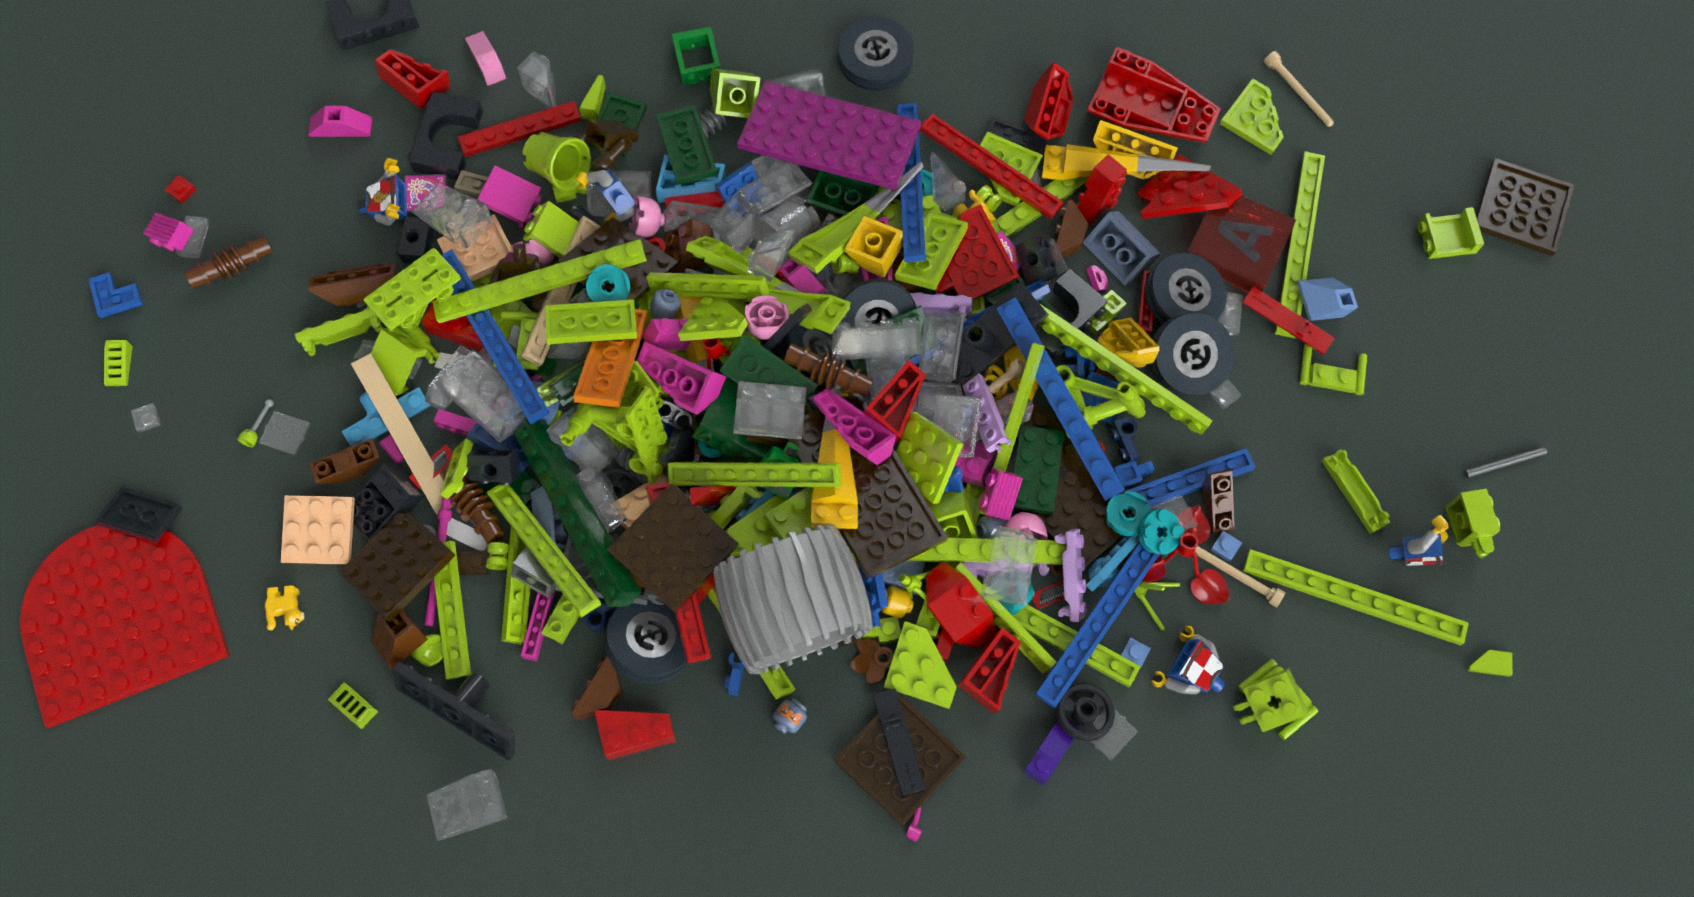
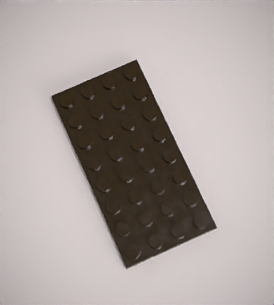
[780,393,948,579]
[973,400,1134,570]

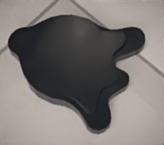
[660,426,695,490]

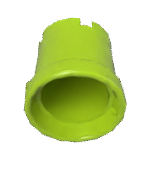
[523,132,591,191]

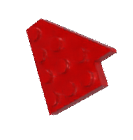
[1137,154,1242,219]
[936,204,1019,301]

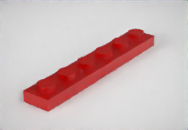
[458,101,581,157]

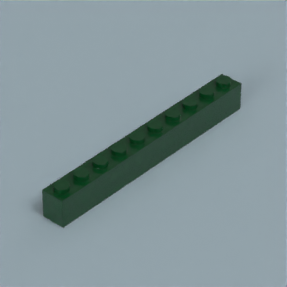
[513,418,641,607]

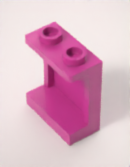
[476,166,542,229]

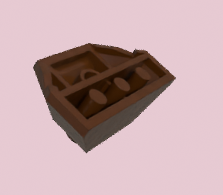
[308,263,396,306]

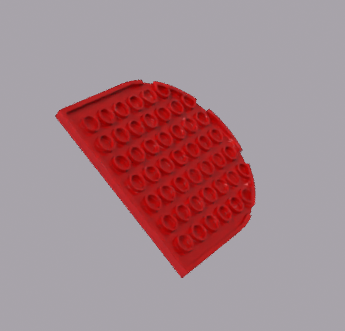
[20,525,230,728]

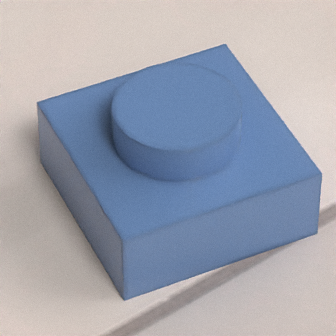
[1210,531,1242,562]
[1121,637,1151,668]

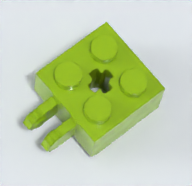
[1445,489,1500,559]
[1233,668,1309,732]

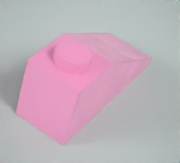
[465,31,506,86]

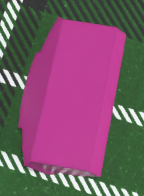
[1086,265,1108,293]
[379,435,405,463]

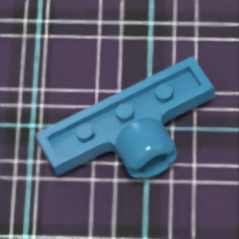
[341,387,431,446]
[1086,533,1141,592]

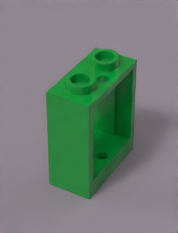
[672,27,721,85]

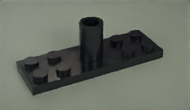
[923,282,1049,400]
[393,662,515,761]

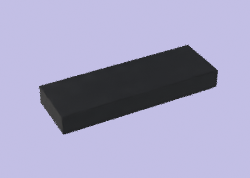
[985,117,1048,155]
[763,303,812,352]

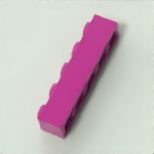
[434,409,478,437]
[521,592,555,661]

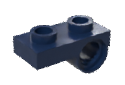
[1110,418,1139,463]
[583,602,618,633]

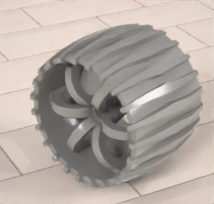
[713,525,873,674]

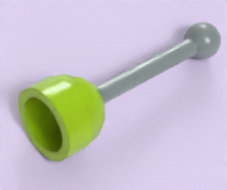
[237,399,274,448]

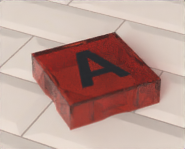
[1187,195,1296,292]

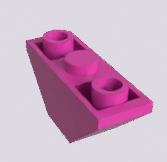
[308,106,372,137]
[779,259,825,294]

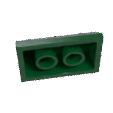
[806,170,879,216]

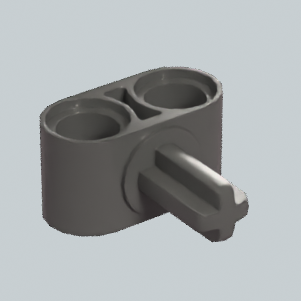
[658,397,693,430]

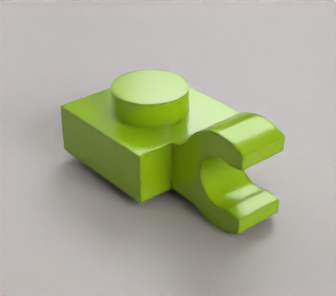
[862,617,901,644]

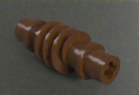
[184,236,273,289]
[784,343,874,397]
[441,466,504,544]

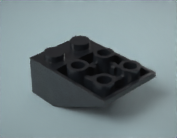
[353,463,425,541]

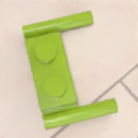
[494,310,539,370]
[1300,344,1367,395]
[1238,659,1318,740]

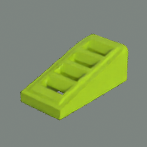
[579,75,606,120]
[104,340,133,386]
[328,682,378,729]

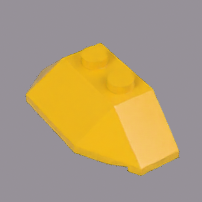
[1093,120,1178,180]
[1098,318,1159,368]

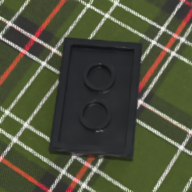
[95,487,182,543]

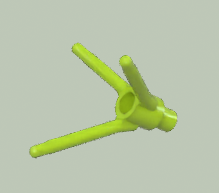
[898,571,930,601]
[1134,581,1180,631]

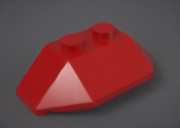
[1024,62,1073,140]
[925,562,996,648]

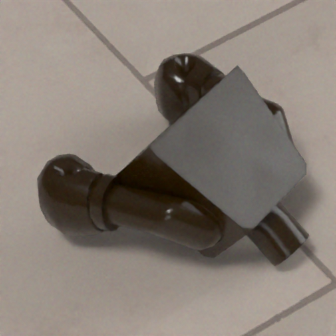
[572,119,639,172]
[487,243,548,312]

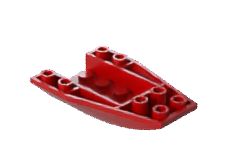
[1087,47,1221,143]

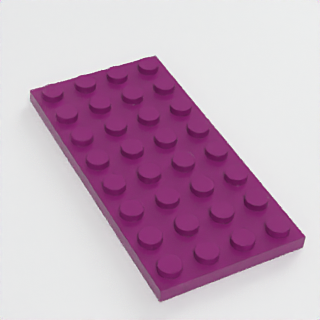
[737,81,921,190]

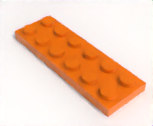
[574,309,648,408]

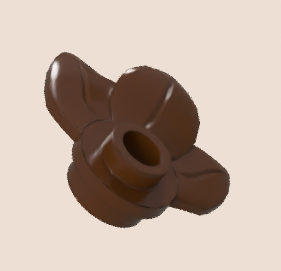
[850,639,894,683]

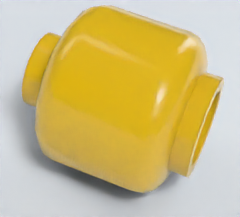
[881,586,913,618]

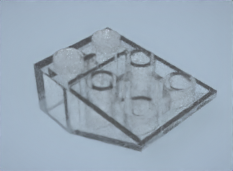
[412,183,493,248]
[427,769,507,841]

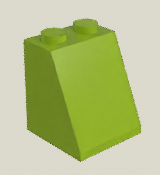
[710,68,760,118]
[924,481,978,539]

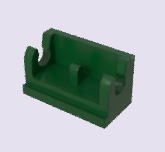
[548,361,585,406]

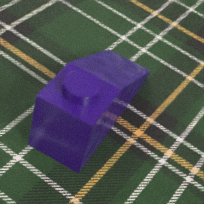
[1023,720,1080,786]

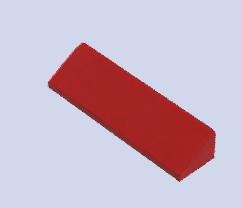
[690,486,736,506]

